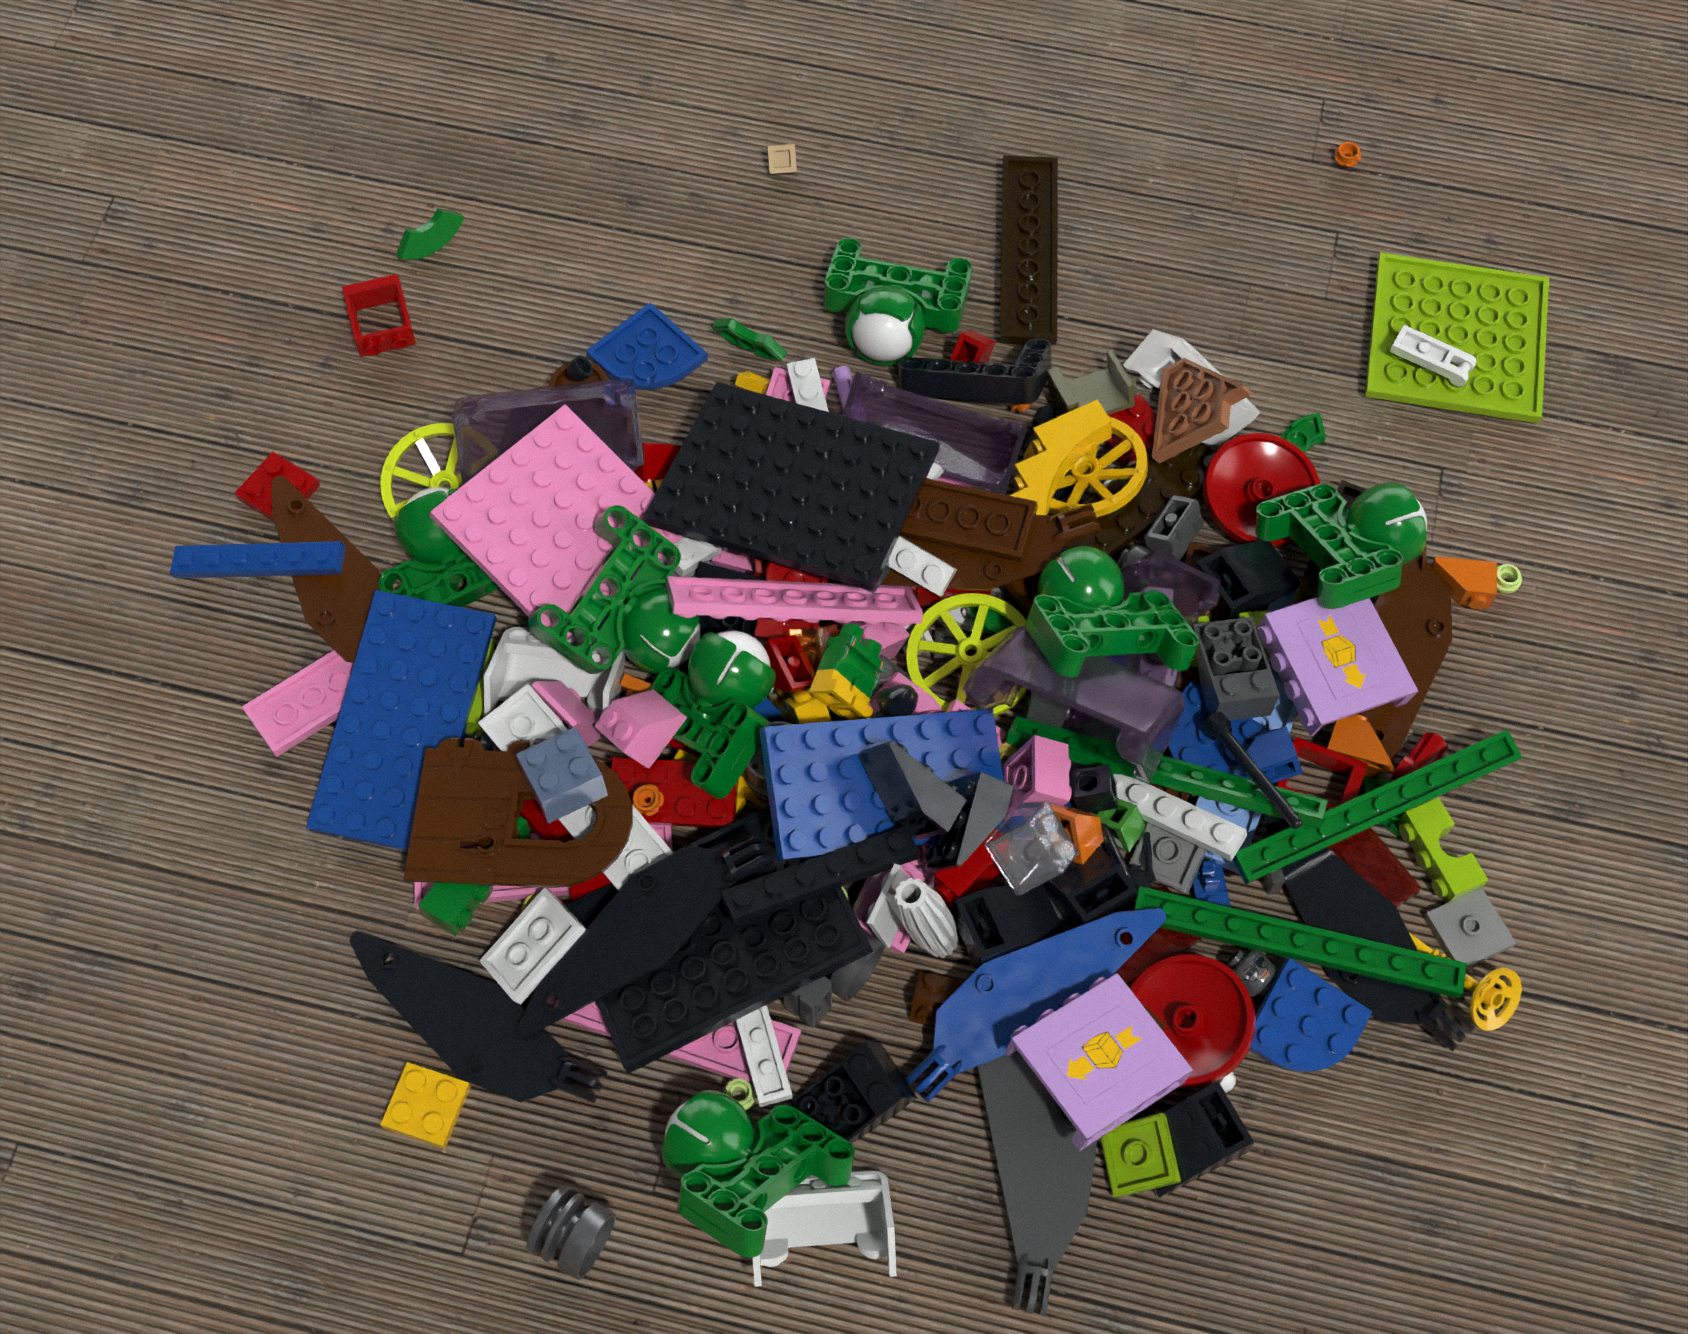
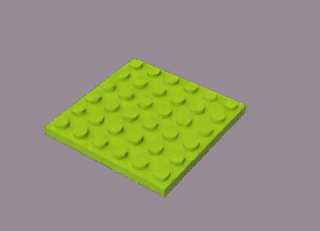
[1365,252,1549,424]

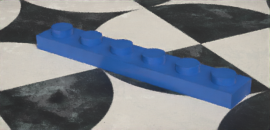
[170,541,346,578]

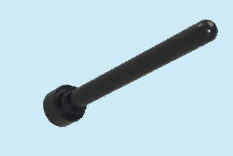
[1203,712,1302,829]

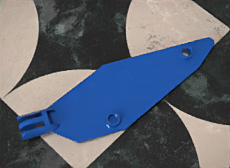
[905,908,1166,1103]

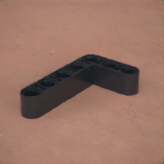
[898,339,1052,404]

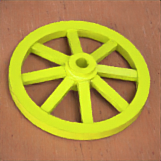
[380,423,500,522]
[906,593,1037,717]

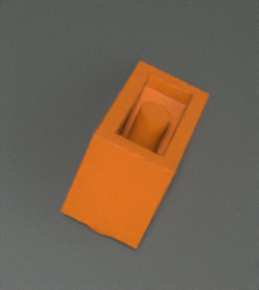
[1431,556,1497,609]
[1327,714,1394,774]
[1047,804,1104,865]

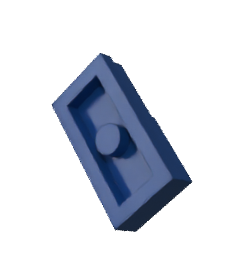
[1191,860,1230,907]

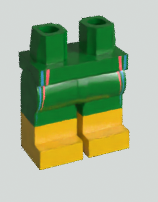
[809,624,886,720]

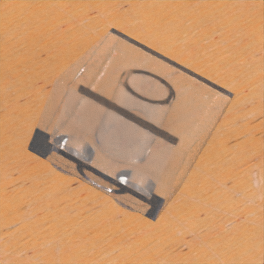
[984,801,1079,895]

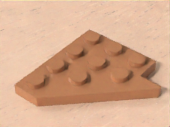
[1152,358,1251,464]

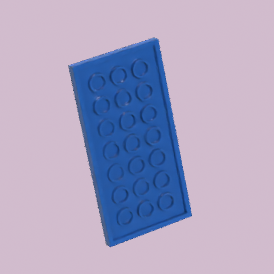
[306,590,497,851]
[759,709,1012,861]

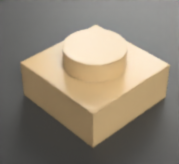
[767,143,797,174]

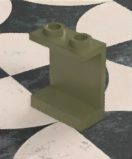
[1047,349,1138,415]

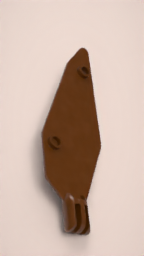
[272,476,381,663]
[877,503,1102,591]
[1360,545,1452,778]

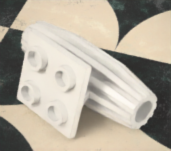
[867,863,958,958]

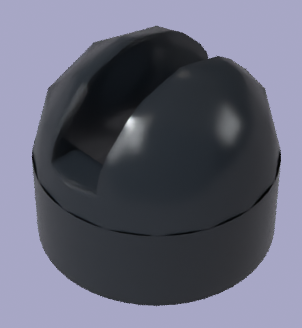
[567,355,593,382]

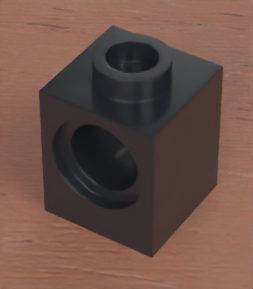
[1069,764,1118,813]

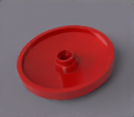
[1203,433,1320,548]
[1130,954,1256,1088]

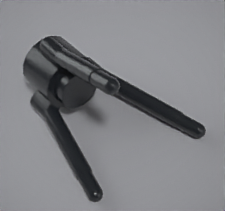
[1102,824,1156,897]

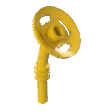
[1409,932,1522,1031]

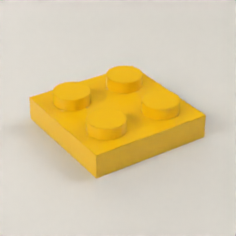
[380,1062,471,1149]

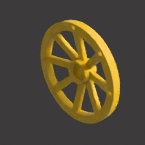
[1023,417,1148,517]

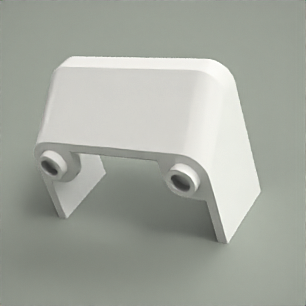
[1123,329,1260,446]
[484,627,625,717]
[753,1171,897,1287]

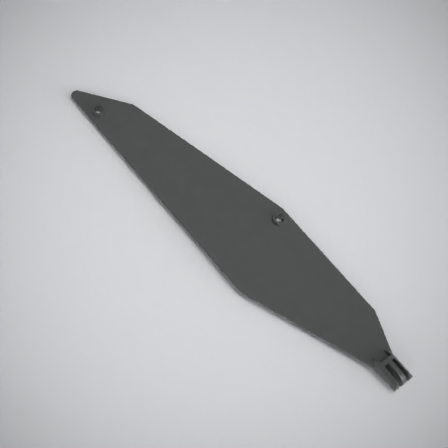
[977,761,1098,1316]

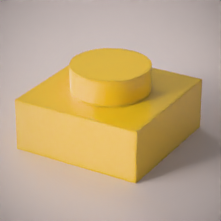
[735,370,771,394]

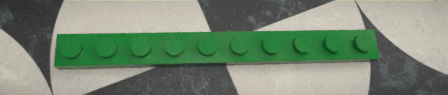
[1006,716,1328,829]
[1233,729,1523,885]
[1134,886,1467,998]

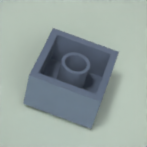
[516,727,608,824]

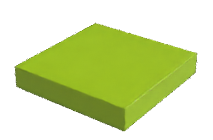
[1100,1113,1181,1198]

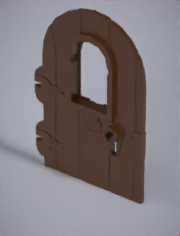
[403,737,633,888]

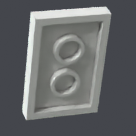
[479,887,586,1005]

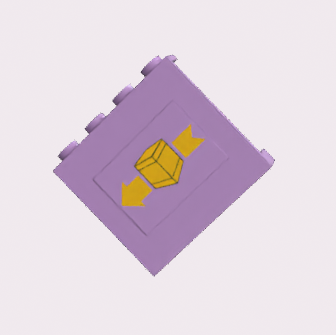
[1256,597,1418,737]
[1005,973,1193,1151]

